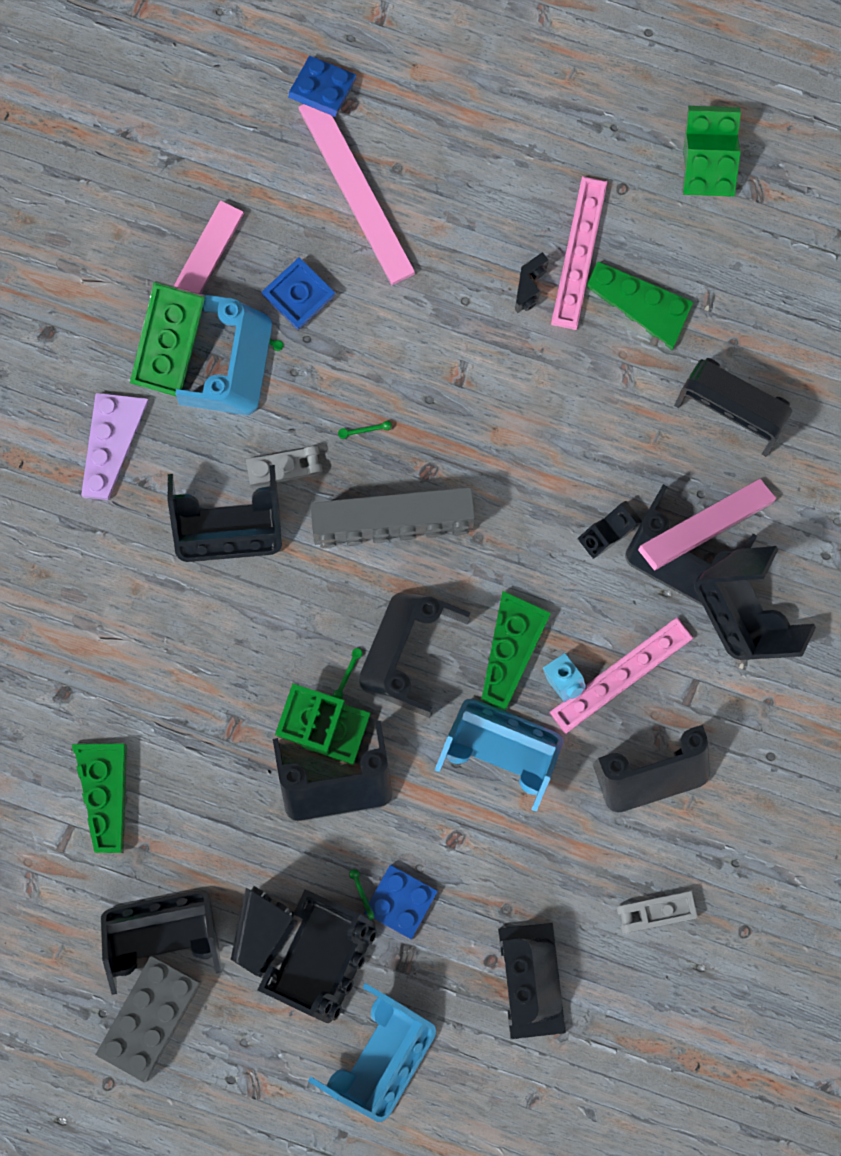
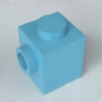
[543,653,586,702]

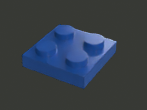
[288,55,356,117]
[261,257,336,331]
[364,865,438,940]

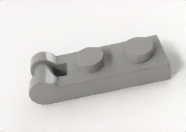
[246,446,323,487]
[616,891,698,934]

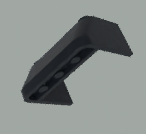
[674,358,792,457]
[167,465,282,562]
[625,484,757,606]
[694,546,816,660]
[359,592,471,718]
[272,720,392,822]
[101,890,222,995]

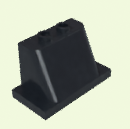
[498,923,566,1039]

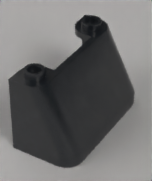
[593,724,710,813]

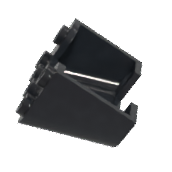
[230,886,297,978]
[257,889,377,1023]

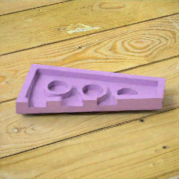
[81,393,149,500]

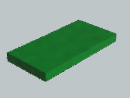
[129,281,206,397]

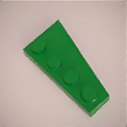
[587,261,693,350]
[481,591,551,711]
[72,744,127,854]

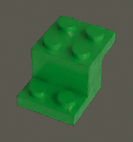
[682,105,741,197]
[275,683,371,765]

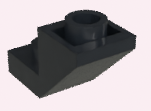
[515,252,549,313]
[577,501,642,559]

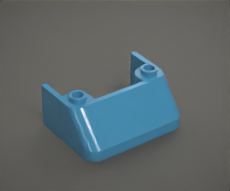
[176,294,272,415]
[435,699,564,812]
[308,983,436,1122]

